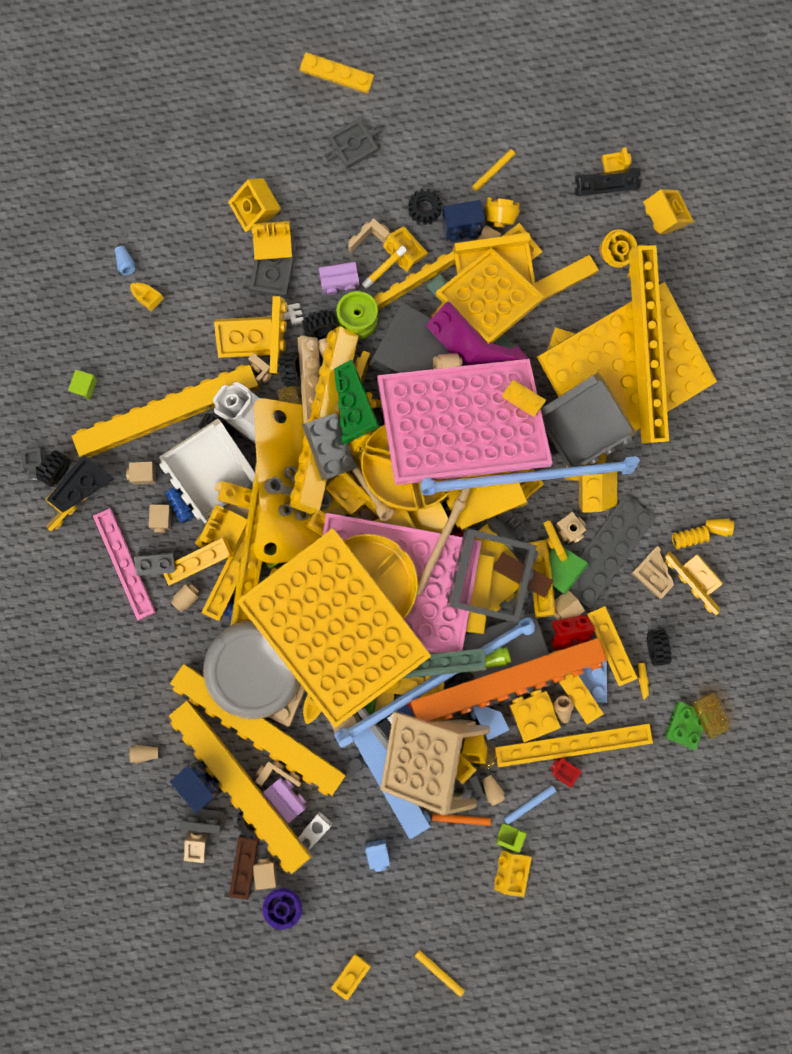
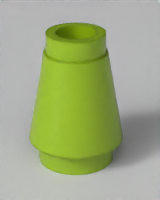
[486,647,511,668]

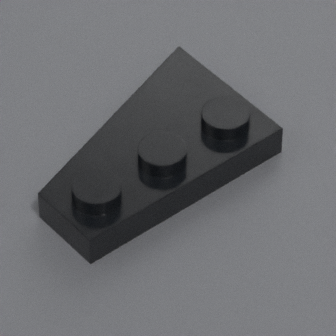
[47,455,114,513]

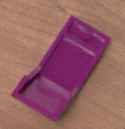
[425,301,529,366]

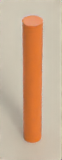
[431,813,491,826]

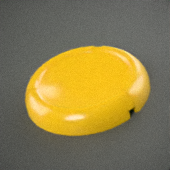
[361,425,458,511]
[343,534,418,619]

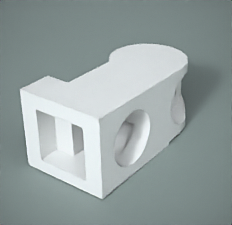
[298,811,333,851]

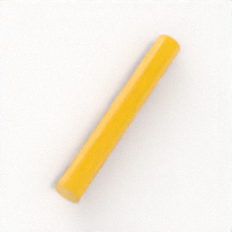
[472,149,515,192]
[414,950,465,997]

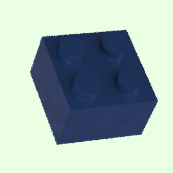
[442,200,485,242]

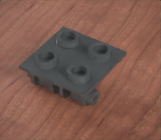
[486,510,530,550]

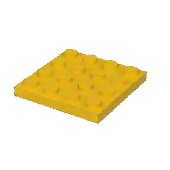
[436,247,544,343]

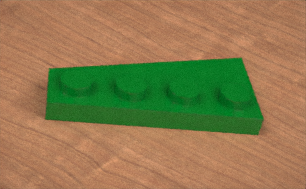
[334,360,379,444]

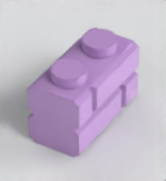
[319,262,360,295]
[262,777,307,824]

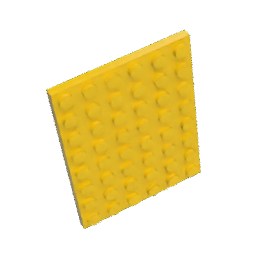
[537,282,717,431]
[236,528,431,728]

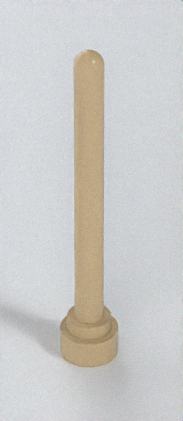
[352,462,394,521]

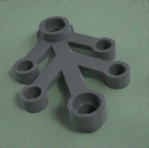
[264,466,331,521]

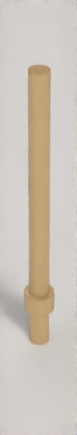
[417,488,471,596]

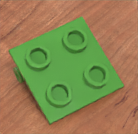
[664,701,709,751]

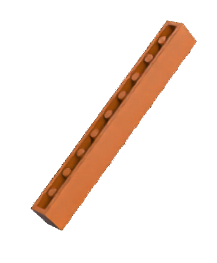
[410,638,607,722]

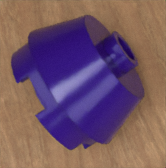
[262,888,303,930]

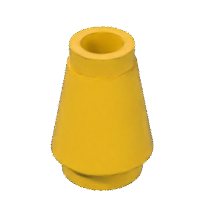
[705,518,734,537]

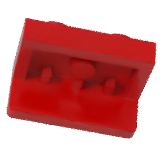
[552,615,595,651]

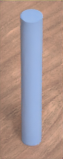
[503,785,556,825]

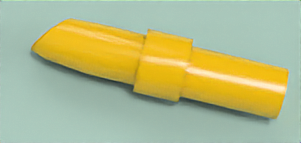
[638,662,649,700]

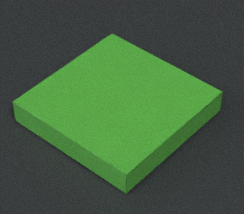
[549,547,588,595]

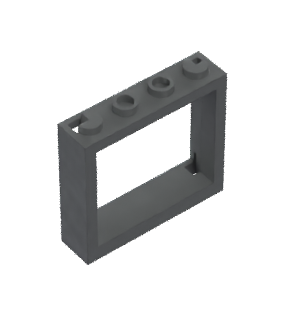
[446,528,538,623]

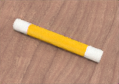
[362,245,408,289]

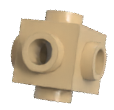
[555,512,586,544]

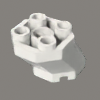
[213,382,279,443]

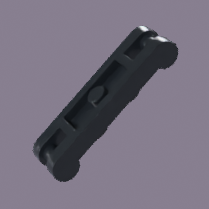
[575,168,641,196]

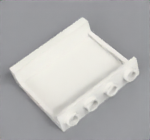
[159,419,255,523]

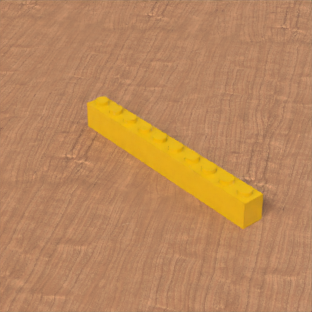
[629,245,669,443]
[290,326,359,514]
[71,365,260,458]
[170,664,346,796]
[169,701,313,874]

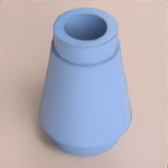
[114,246,136,275]

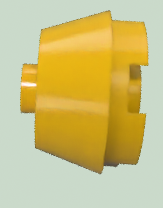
[484,197,520,228]
[599,229,637,268]

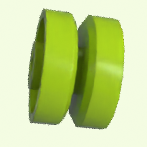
[336,291,379,340]

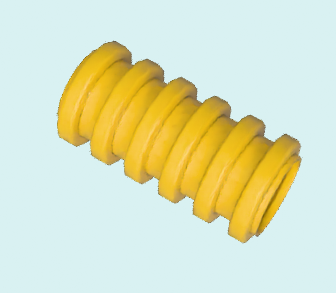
[672,526,710,549]

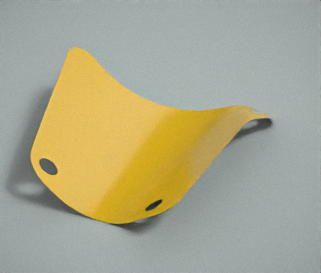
[253,398,448,563]

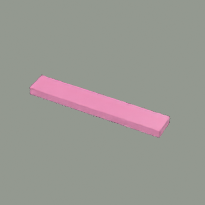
[93,508,156,621]

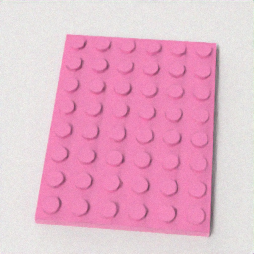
[377,359,552,485]
[322,513,481,653]

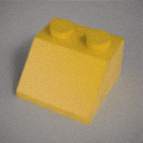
[228,178,281,233]
[643,189,694,234]
[578,472,617,513]

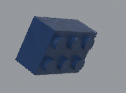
[169,761,222,813]

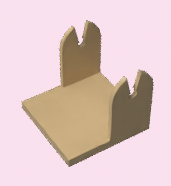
[380,712,490,815]

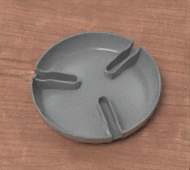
[203,620,300,719]

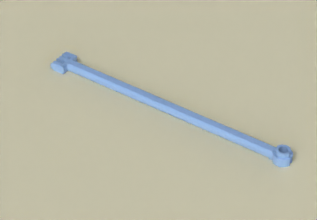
[420,457,640,495]
[334,617,535,747]

